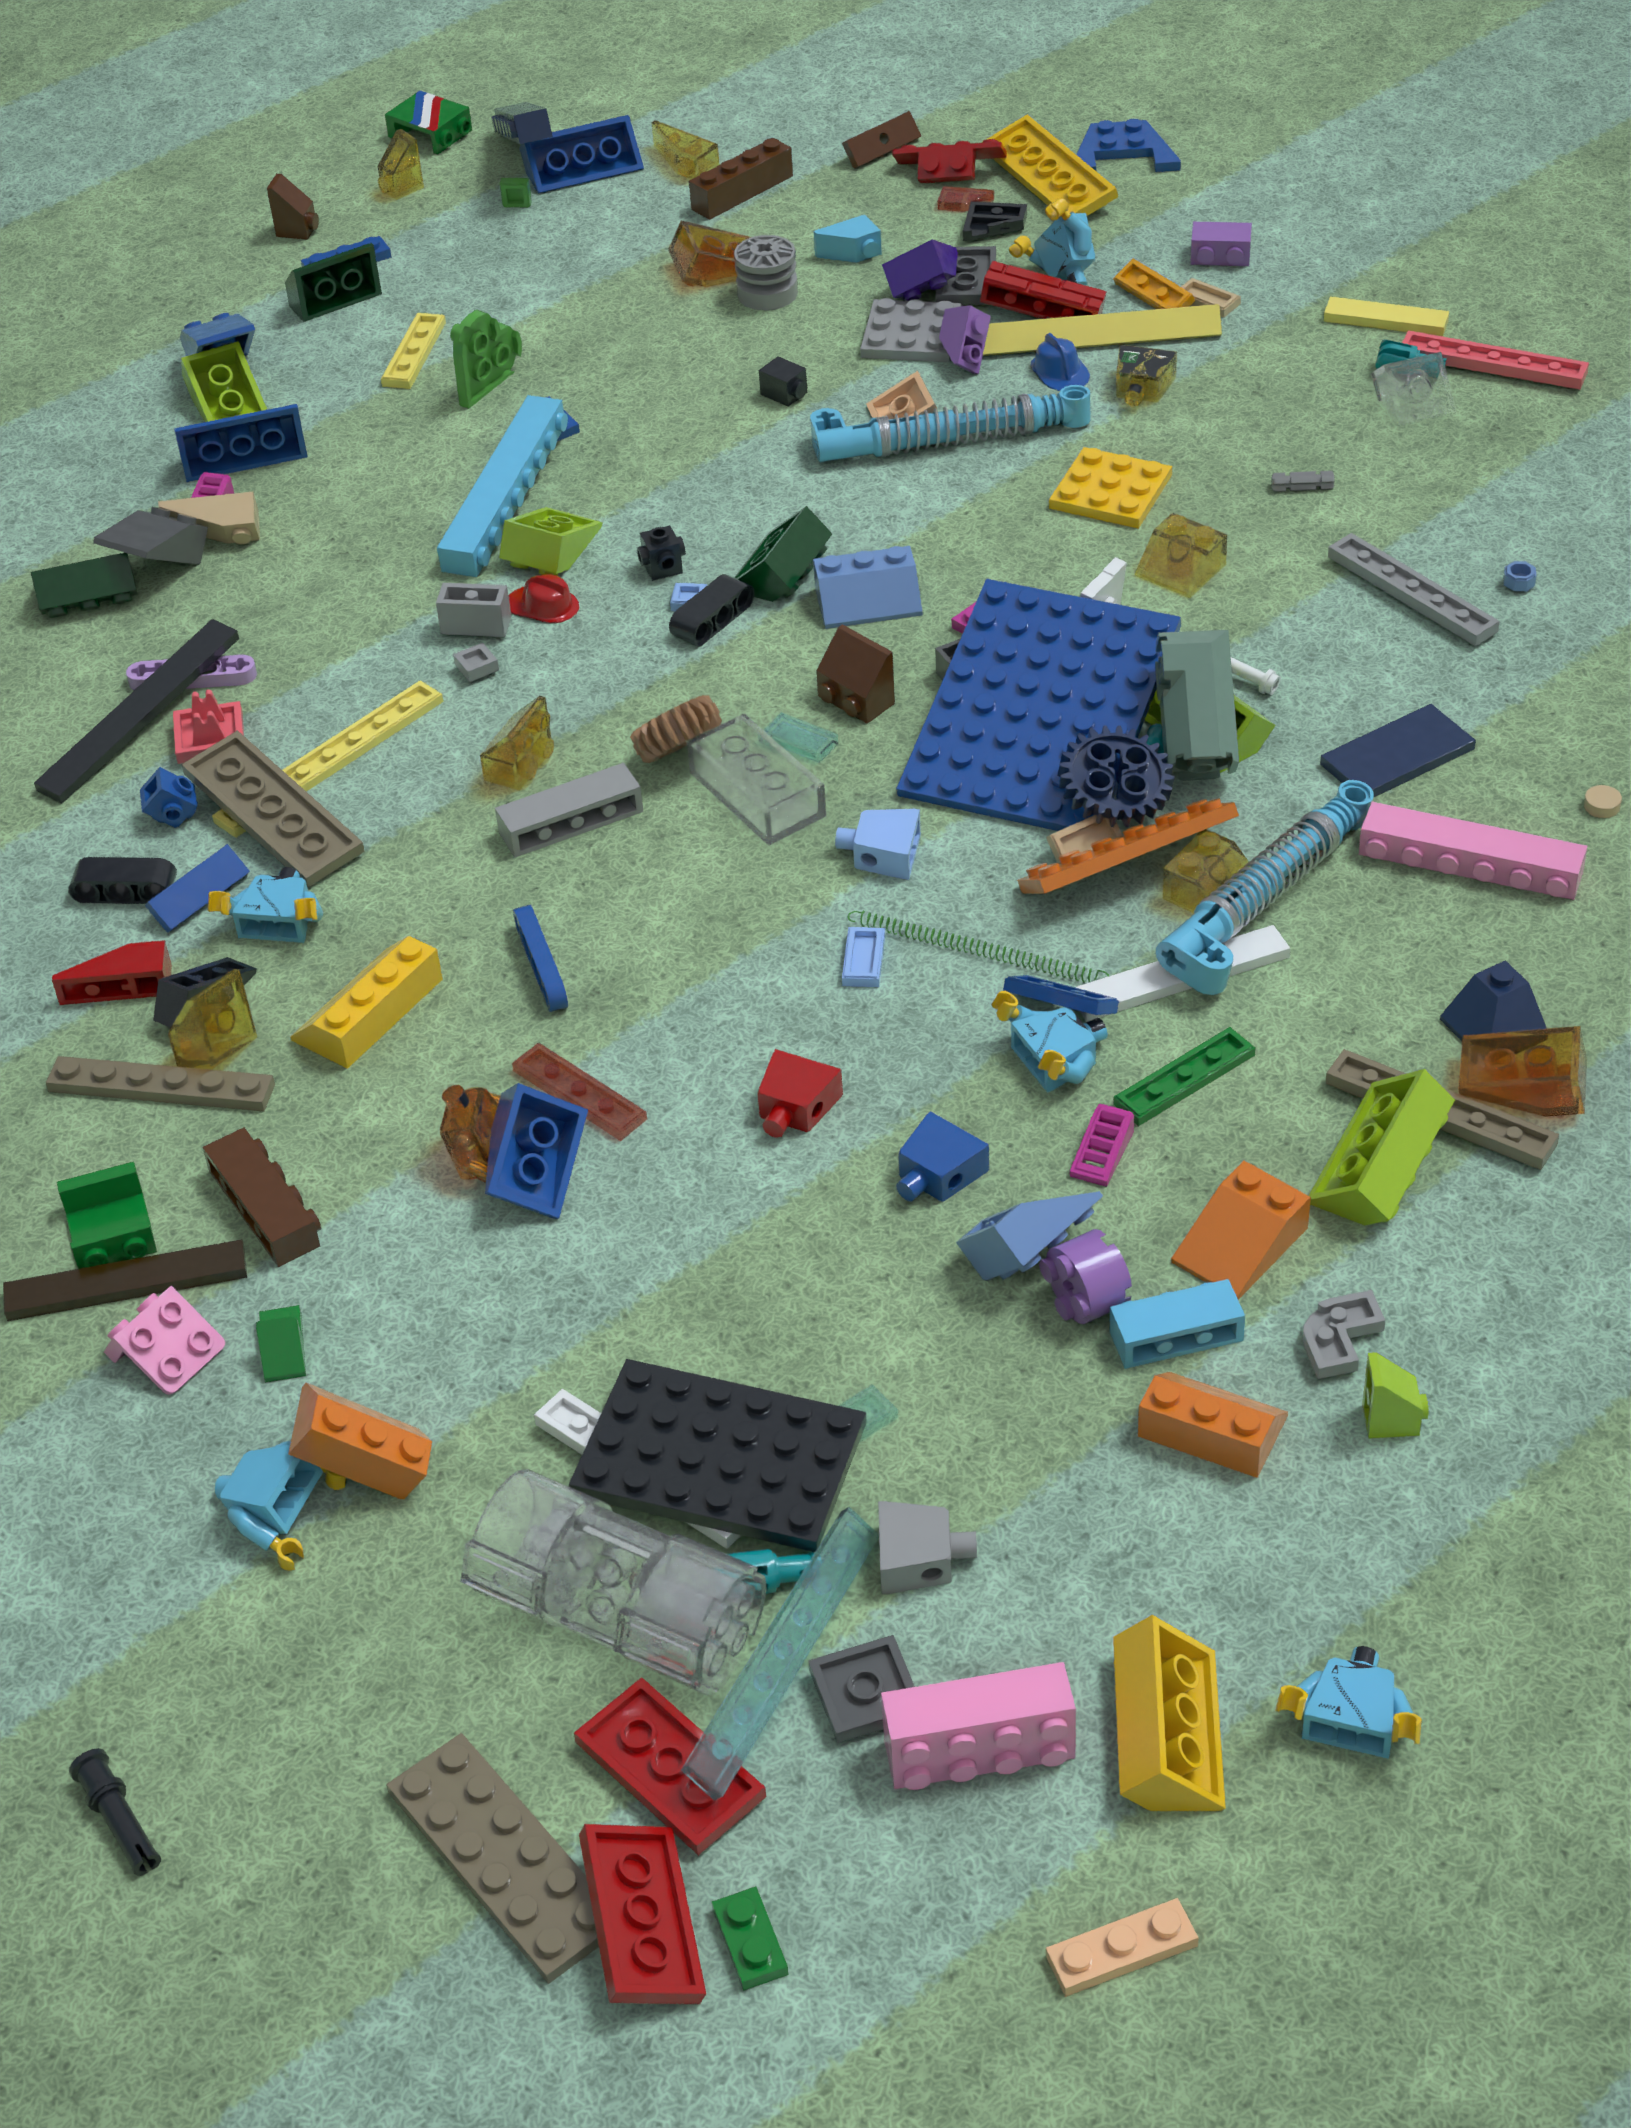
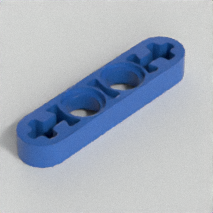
[512,905,568,1012]

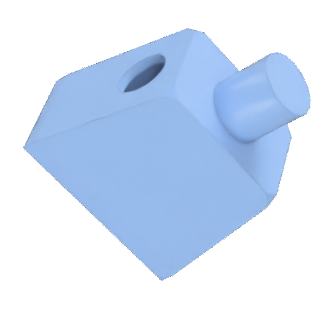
[835,809,921,880]

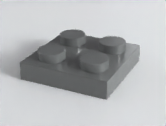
[808,1635,915,1743]

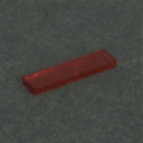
[512,1042,647,1141]

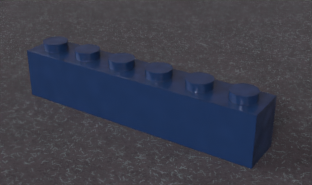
[491,102,553,144]

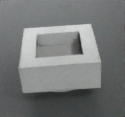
[453,643,499,682]

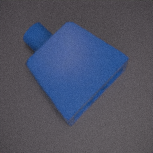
[896,1111,989,1202]

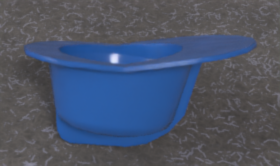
[1030,333,1090,391]

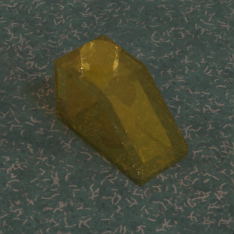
[377,129,424,200]

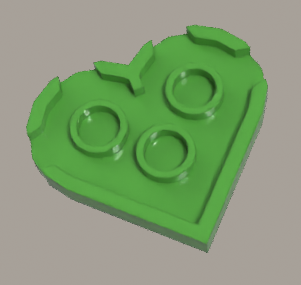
[450,310,522,409]

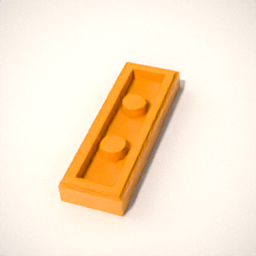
[1113,258,1195,309]

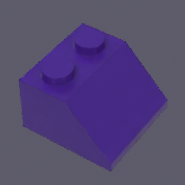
[882,239,958,301]

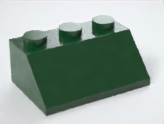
[285,243,382,322]
[734,506,832,602]
[31,552,138,618]

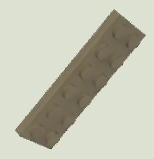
[181,730,365,887]
[386,1733,599,1984]

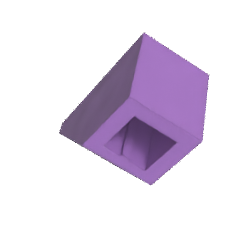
[939,305,991,374]

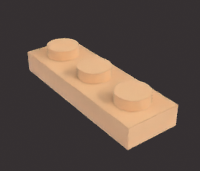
[1046,1898,1199,1997]

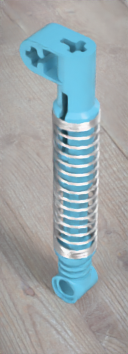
[810,385,1091,462]
[1156,780,1374,995]

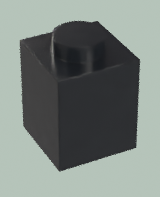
[758,356,808,407]

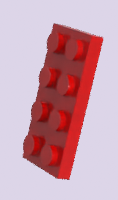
[574,1677,766,1856]
[579,1824,706,2004]

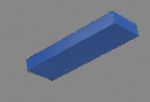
[145,844,250,933]
[1003,975,1119,1015]

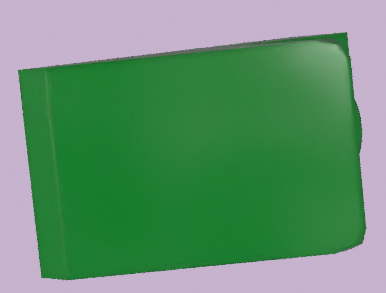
[256,1305,306,1383]

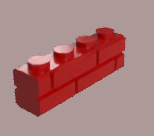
[980,261,1107,319]

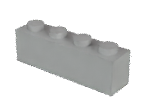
[495,763,643,857]

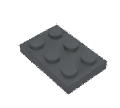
[936,246,996,305]

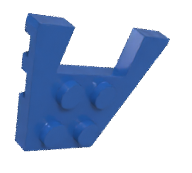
[1076,119,1181,172]

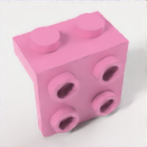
[104,1286,225,1395]

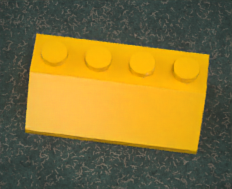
[290,936,443,1069]
[1113,1615,1226,1811]

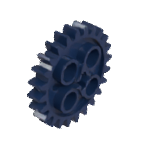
[1057,725,1175,827]

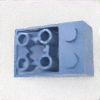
[956,1191,1103,1281]

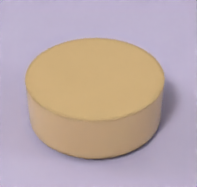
[1584,785,1622,818]

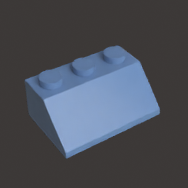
[813,546,923,629]

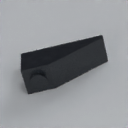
[153,957,257,1034]

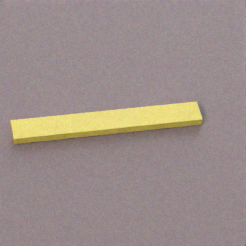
[983,304,1222,356]
[212,680,444,838]

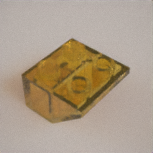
[480,696,554,791]

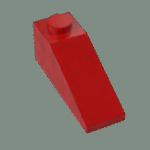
[52,940,172,1005]

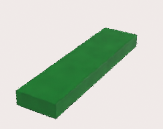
[1113,1027,1256,1127]

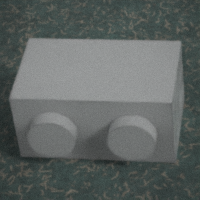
[436,583,512,637]

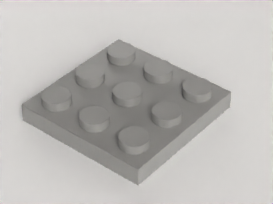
[860,298,961,362]

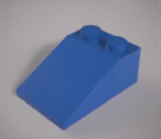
[180,313,255,356]
[485,1083,588,1219]

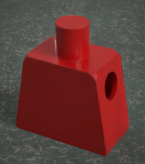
[758,1049,843,1138]

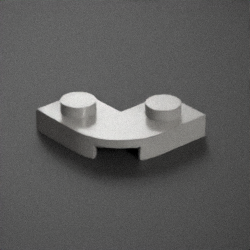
[1303,1290,1385,1379]

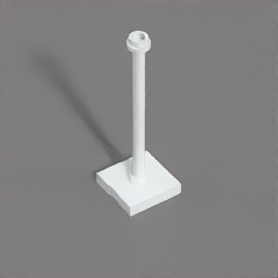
[1080,557,1281,695]

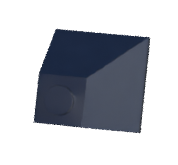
[1440,960,1549,1066]

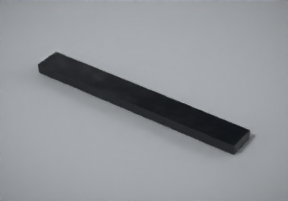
[34,619,239,804]

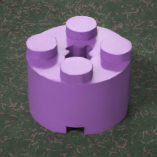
[1039,1229,1132,1324]

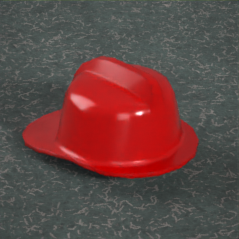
[508,574,579,623]

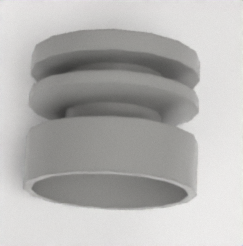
[734,235,798,311]

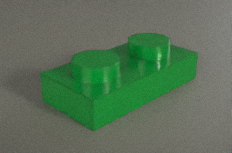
[712,1886,789,1991]

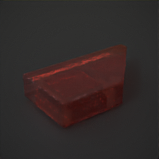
[937,186,995,212]

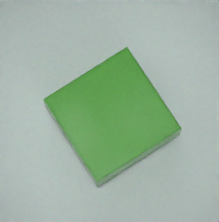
[500,178,532,208]

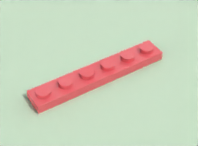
[1402,330,1589,390]

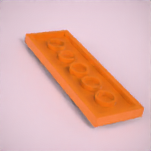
[1017,798,1239,894]

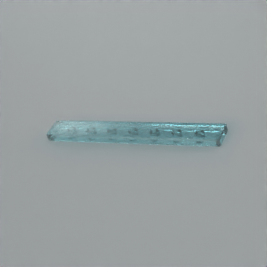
[681,1507,879,1800]

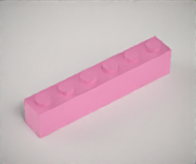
[1359,802,1588,900]

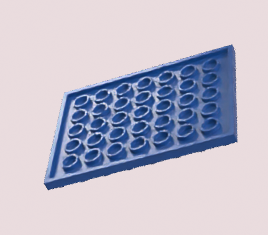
[896,579,1181,831]

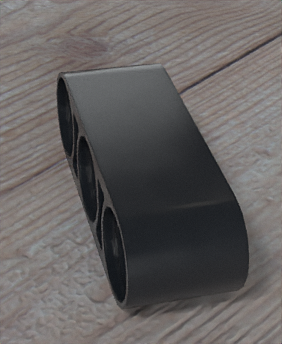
[669,574,755,647]
[68,857,177,904]

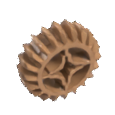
[630,695,722,763]

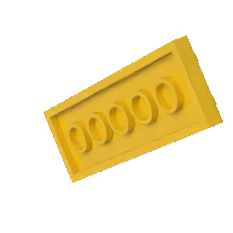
[981,114,1118,216]

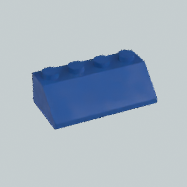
[519,115,644,194]
[174,404,308,482]

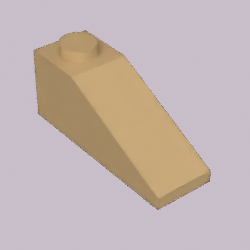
[158,492,260,544]

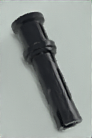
[69,1748,161,1876]

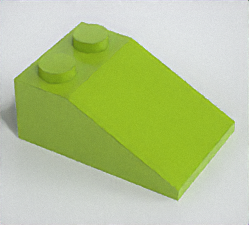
[181,341,267,422]
[499,507,603,576]

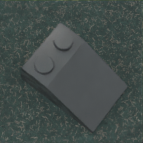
[93,506,208,564]

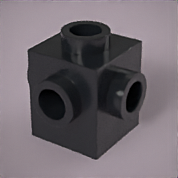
[637,525,686,581]

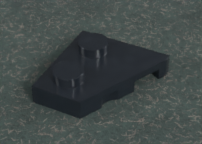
[963,201,1027,241]

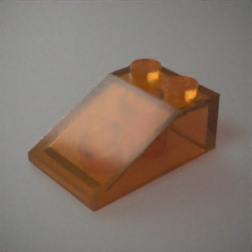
[668,220,751,287]
[1458,1026,1587,1117]

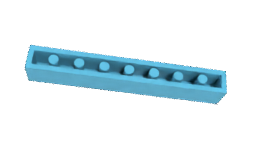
[437,395,568,577]

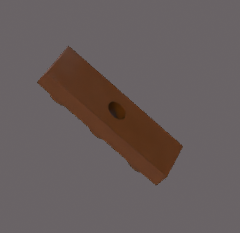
[842,111,921,169]

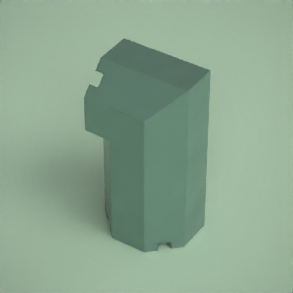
[1155,630,1239,781]

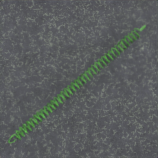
[847,910,1109,983]

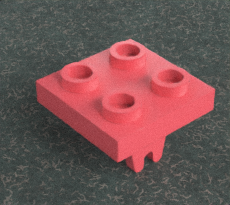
[173,690,244,764]

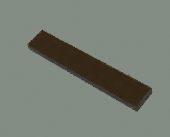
[3,1239,248,1321]

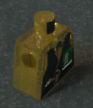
[1116,344,1177,406]

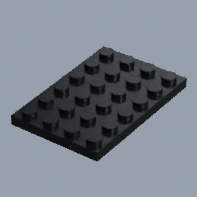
[569,1359,867,1553]

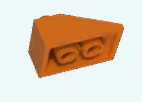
[1171,1160,1311,1300]

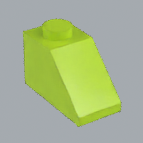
[1362,1352,1429,1439]

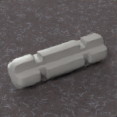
[1271,470,1335,492]

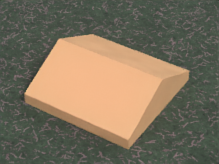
[866,371,937,420]

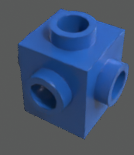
[140,767,198,828]

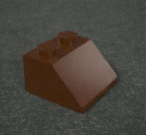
[816,624,895,724]

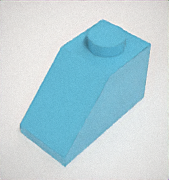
[813,215,882,263]

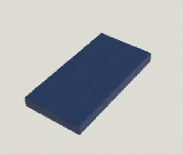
[1320,704,1476,797]

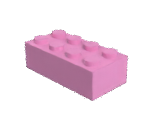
[881,1662,1076,1790]

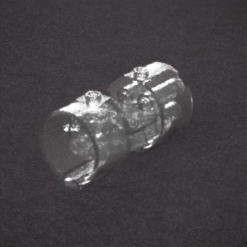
[460,1469,766,1695]

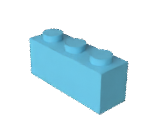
[1109,1279,1245,1369]

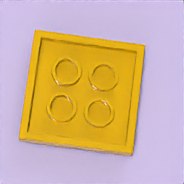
[1049,447,1172,529]

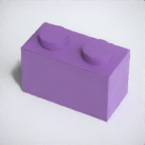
[1191,221,1252,266]

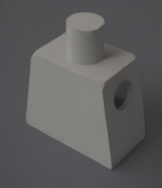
[878,1501,977,1594]

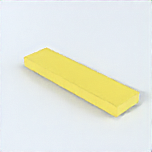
[1324,297,1449,336]
[381,313,446,389]

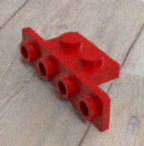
[892,139,1007,183]

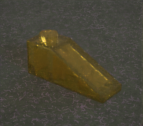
[651,120,720,179]

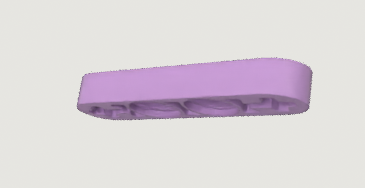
[126,655,257,690]

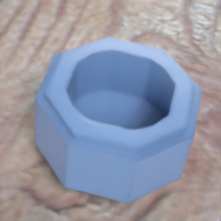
[1503,561,1536,591]

